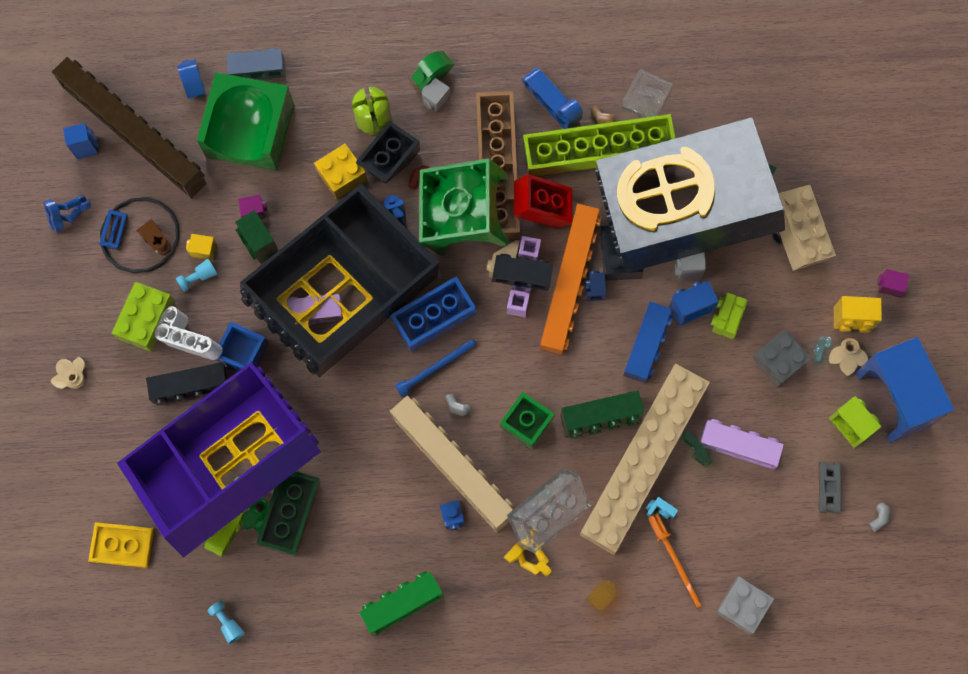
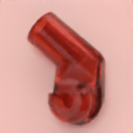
[408,165,430,189]

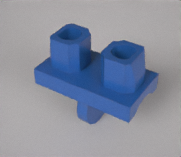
[384,195,406,226]

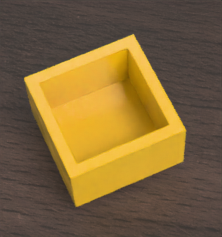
[314,144,367,200]
[834,296,882,333]

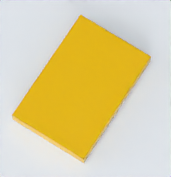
[88,522,155,568]

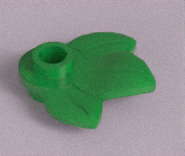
[242,498,269,534]

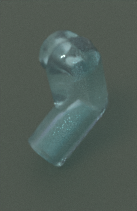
[813,336,831,362]

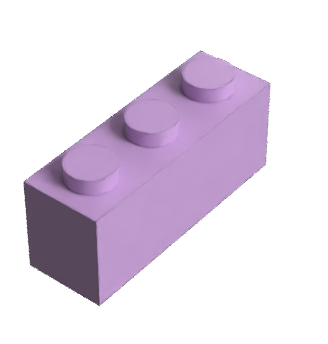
[287,293,343,324]

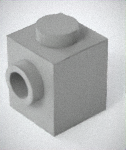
[422,78,450,111]

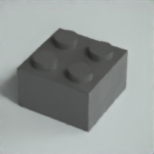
[753,330,811,388]

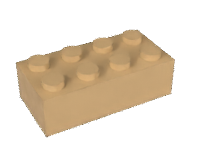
[778,185,836,271]

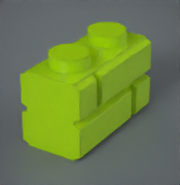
[710,293,748,339]

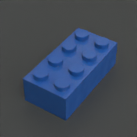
[390,277,477,352]

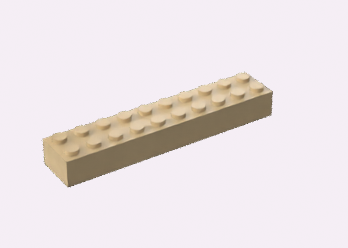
[580,363,710,555]

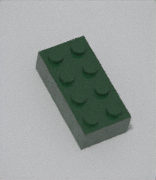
[560,390,644,439]
[256,471,321,557]

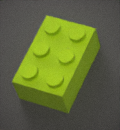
[112,282,175,352]

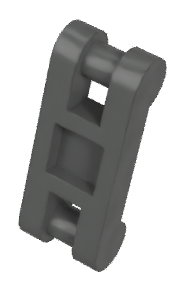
[818,462,840,514]

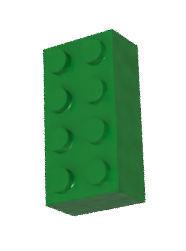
[359,571,444,636]

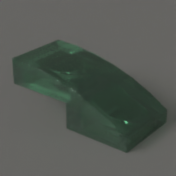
[680,430,712,469]

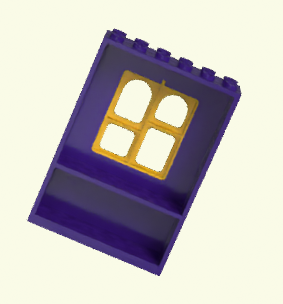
[117,362,321,558]

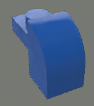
[177,59,206,99]

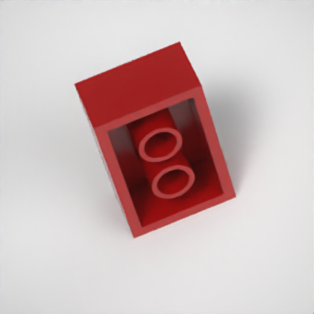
[514,174,573,229]

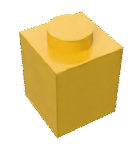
[186,234,217,260]

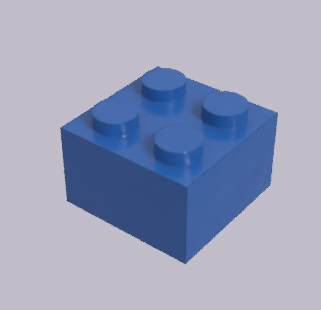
[669,281,718,326]
[216,322,269,371]

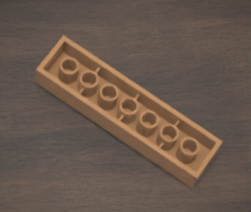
[476,91,520,240]

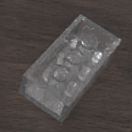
[507,469,591,553]

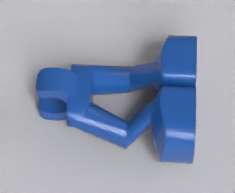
[43,195,91,233]

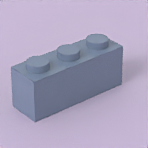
[227,48,285,80]

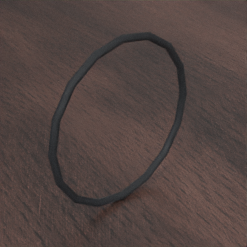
[100,197,179,273]

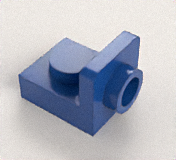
[440,500,465,531]

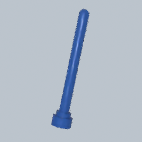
[395,340,476,398]

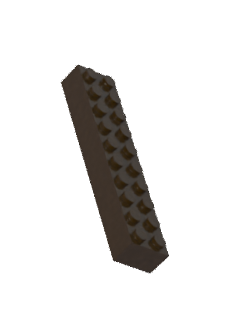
[52,57,207,199]

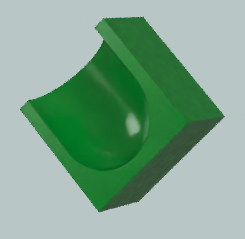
[197,72,294,171]

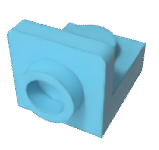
[645,497,678,519]

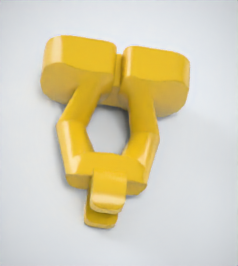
[503,529,552,576]

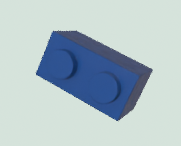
[63,123,100,159]

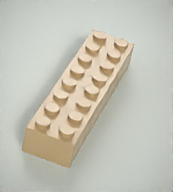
[390,396,515,533]

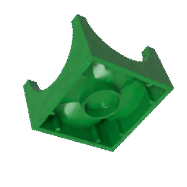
[419,158,508,255]

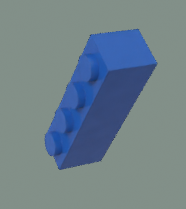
[623,301,673,383]

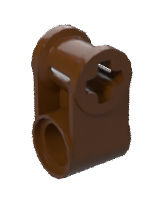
[136,219,171,255]

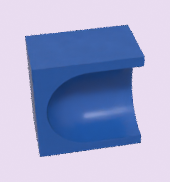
[856,337,955,443]

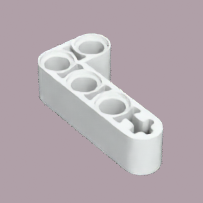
[155,307,222,360]

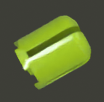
[352,87,392,136]

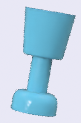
[176,259,218,293]
[207,600,245,645]

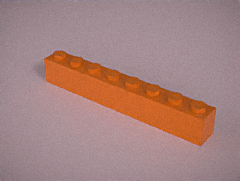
[540,204,602,355]

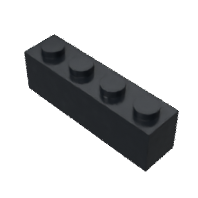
[146,362,228,405]

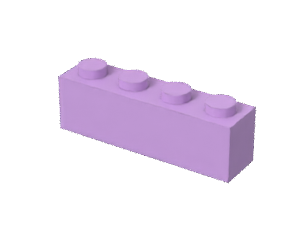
[699,419,784,470]

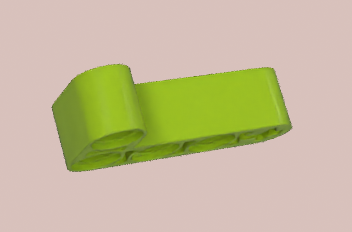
[204,477,250,557]

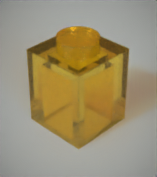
[586,580,618,613]

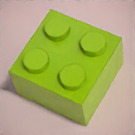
[829,396,882,448]

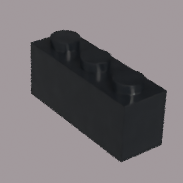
[492,254,553,291]

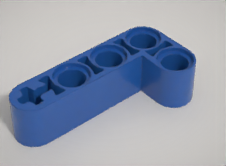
[522,67,583,129]

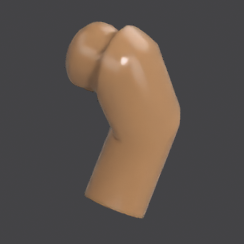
[590,105,616,124]

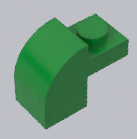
[411,51,455,91]

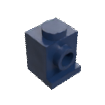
[585,271,606,301]

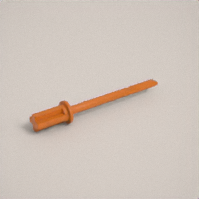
[648,513,702,608]

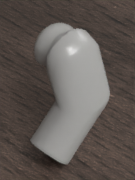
[445,393,471,416]
[869,503,891,532]

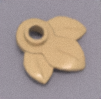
[829,338,868,376]
[51,357,85,389]

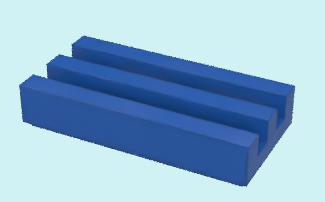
[99,209,128,250]

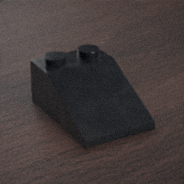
[356,121,420,184]
[600,225,643,280]

